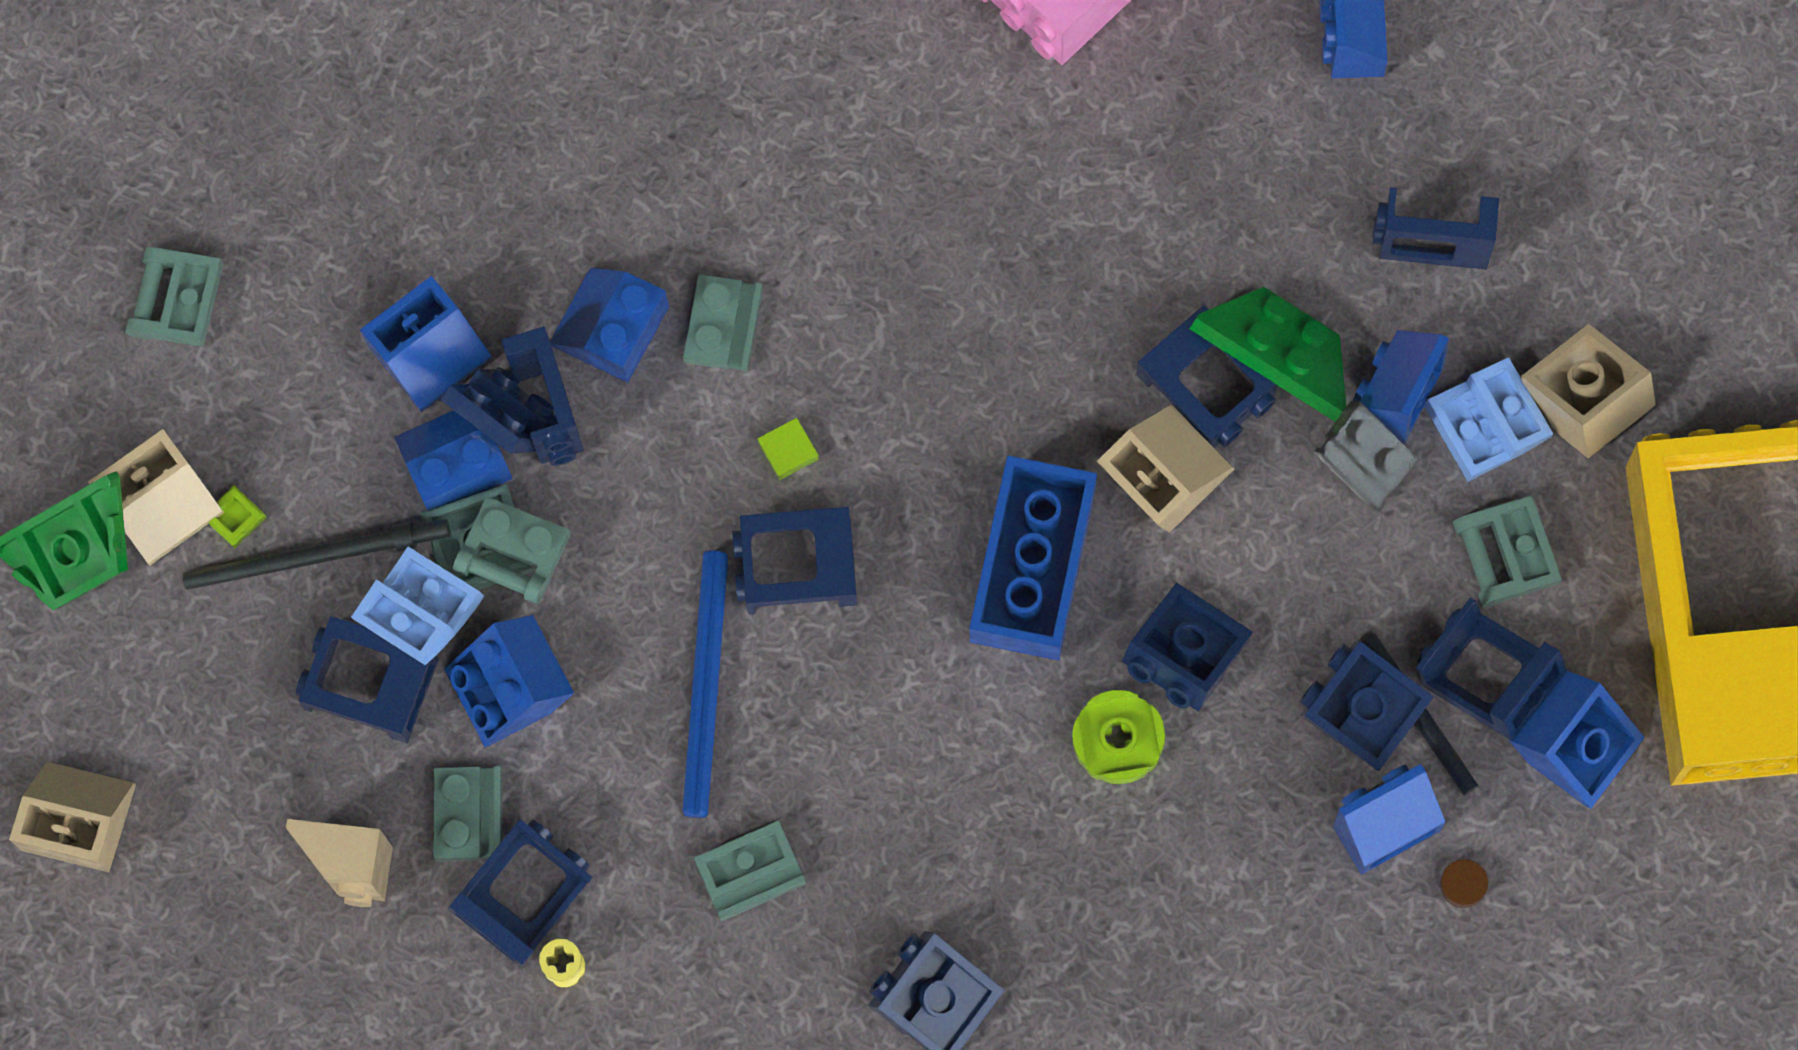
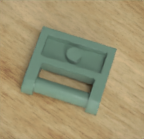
[125,247,224,347]
[1453,495,1562,608]
[453,496,571,605]

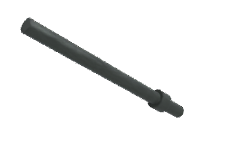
[183,519,451,590]

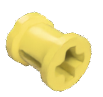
[539,939,586,988]

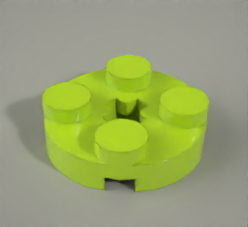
[1072,690,1165,784]

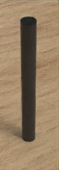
[1362,634,1479,796]

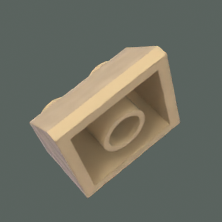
[1521,324,1656,458]
[286,819,393,907]

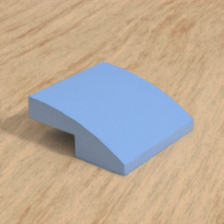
[1424,357,1553,482]
[351,547,484,665]

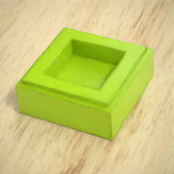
[757,418,819,481]
[209,485,267,549]

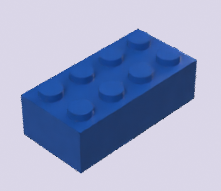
[969,455,1097,661]

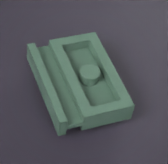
[683,274,763,372]
[433,766,502,862]
[694,820,806,922]

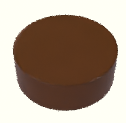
[1440,859,1488,908]

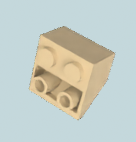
[1097,404,1234,533]
[88,429,224,566]
[9,762,136,872]

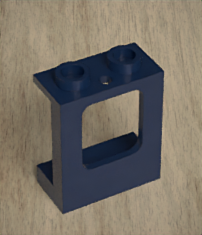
[1372,187,1499,270]
[1136,305,1277,447]
[501,326,584,466]
[732,507,857,614]
[1416,597,1567,741]
[296,616,439,744]
[448,819,593,967]

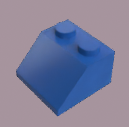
[550,268,669,383]
[1352,330,1449,444]
[394,410,513,511]
[1509,671,1645,809]

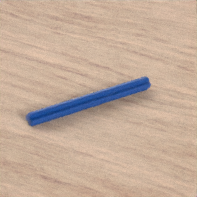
[682,550,728,818]

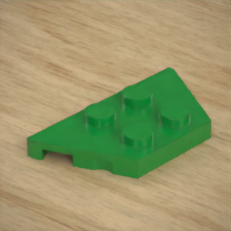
[1189,287,1347,423]
[0,471,128,610]

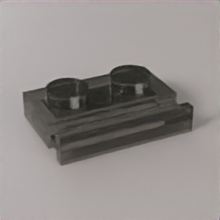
[1313,401,1418,510]

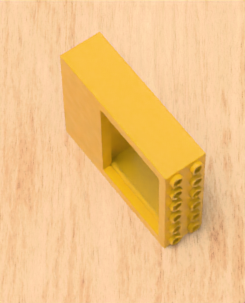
[1625,420,1798,786]

